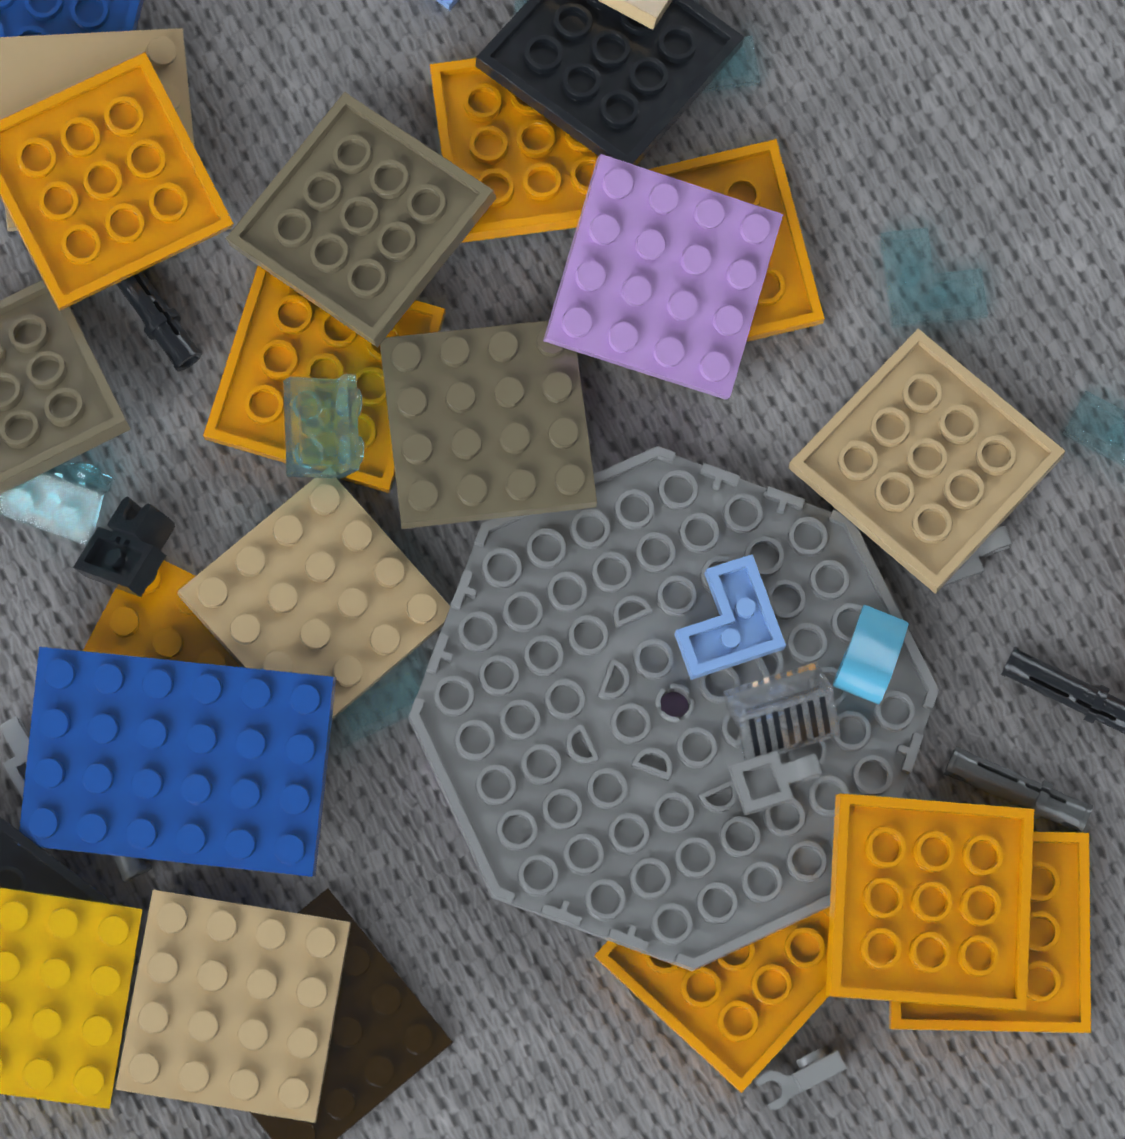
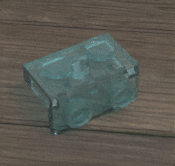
[283,374,364,479]
[0,461,113,545]

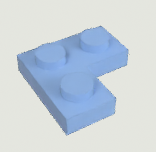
[674,554,786,680]

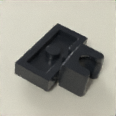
[73,497,175,597]

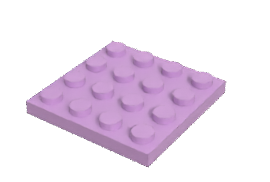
[543,154,783,400]

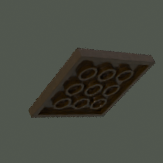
[250,888,453,1139]

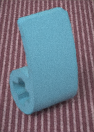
[833,605,909,705]

